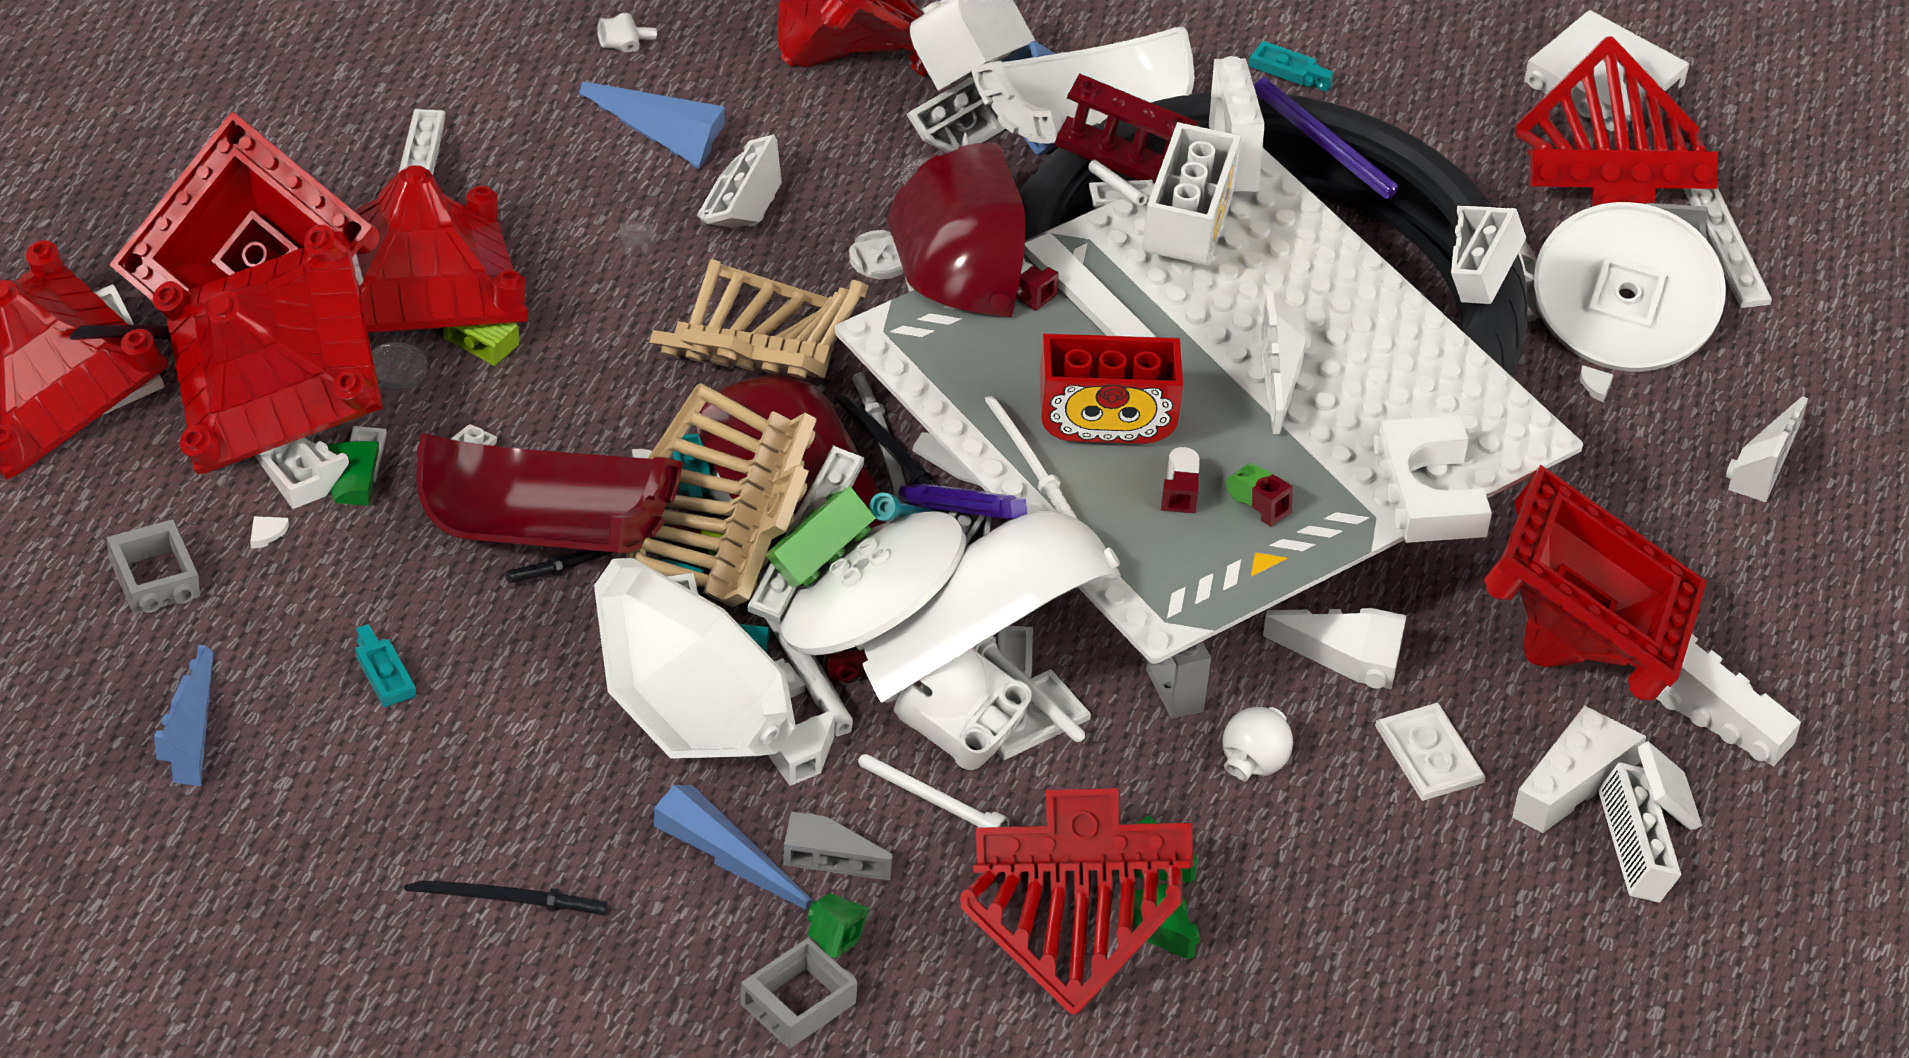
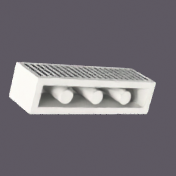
[1598,762,1681,902]

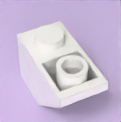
[769,711,834,786]

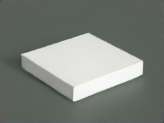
[1638,741,1702,830]

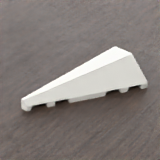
[255,437,349,509]

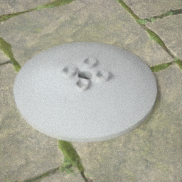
[1533,202,1726,372]
[781,511,966,655]

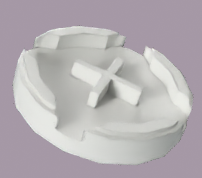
[849,230,904,279]

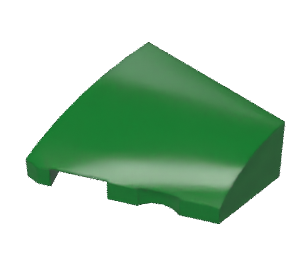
[327,441,379,506]

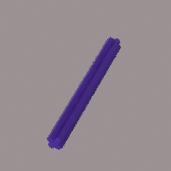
[1254,77,1398,199]

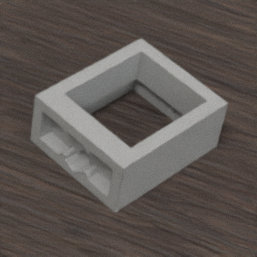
[107,519,200,615]
[1146,641,1211,719]
[740,938,857,1049]

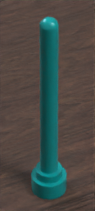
[870,493,945,521]

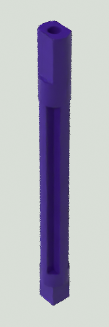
[898,484,1027,519]

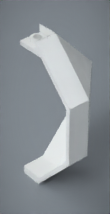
[594,558,796,758]

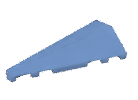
[579,81,725,169]
[154,645,213,786]
[654,785,813,910]

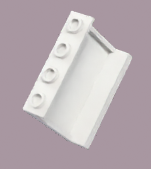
[1524,10,1689,131]

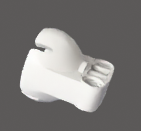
[894,648,1032,770]

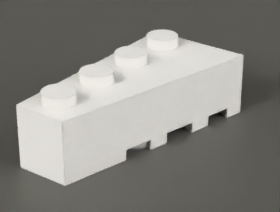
[1656,634,1801,766]
[1512,705,1646,833]

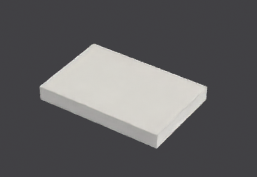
[996,669,1091,760]
[1375,703,1486,801]

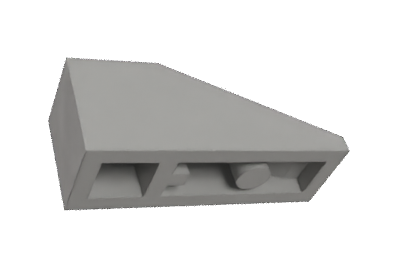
[783,812,893,881]

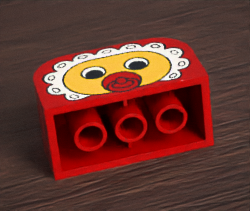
[1039,333,1183,444]

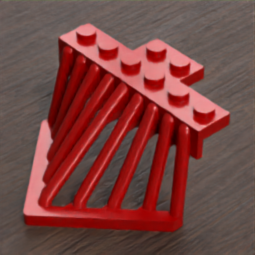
[1515,36,1718,207]
[960,788,1194,1015]

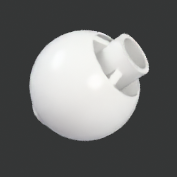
[1223,707,1293,782]

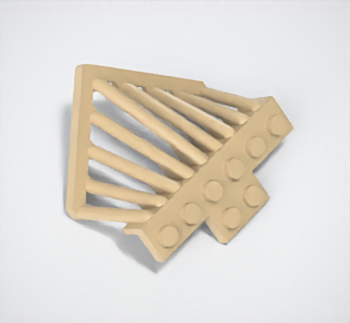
[650,259,869,379]
[626,383,817,608]

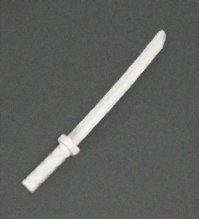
[852,372,908,504]
[985,396,1077,519]

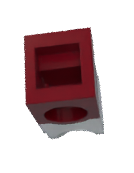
[1016,257,1059,311]
[1161,447,1199,513]

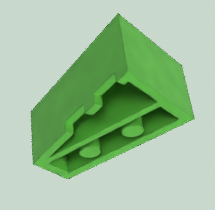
[765,486,876,587]

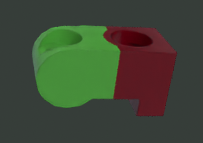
[1226,463,1293,527]

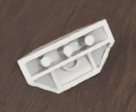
[906,76,1005,153]
[697,134,782,228]

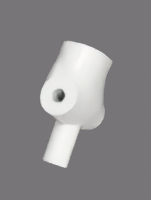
[598,13,657,52]

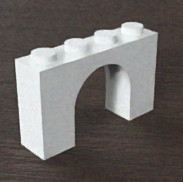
[1209,56,1264,191]
[1373,415,1492,543]

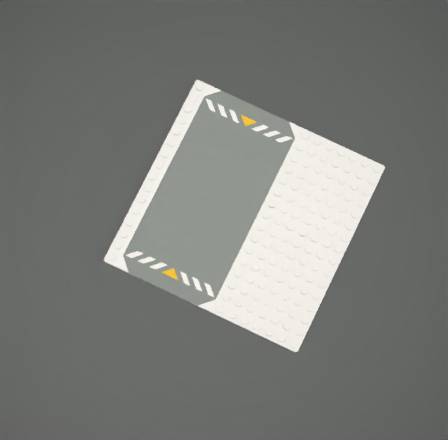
[835,147,1583,664]

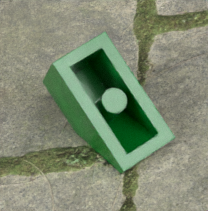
[807,893,869,958]

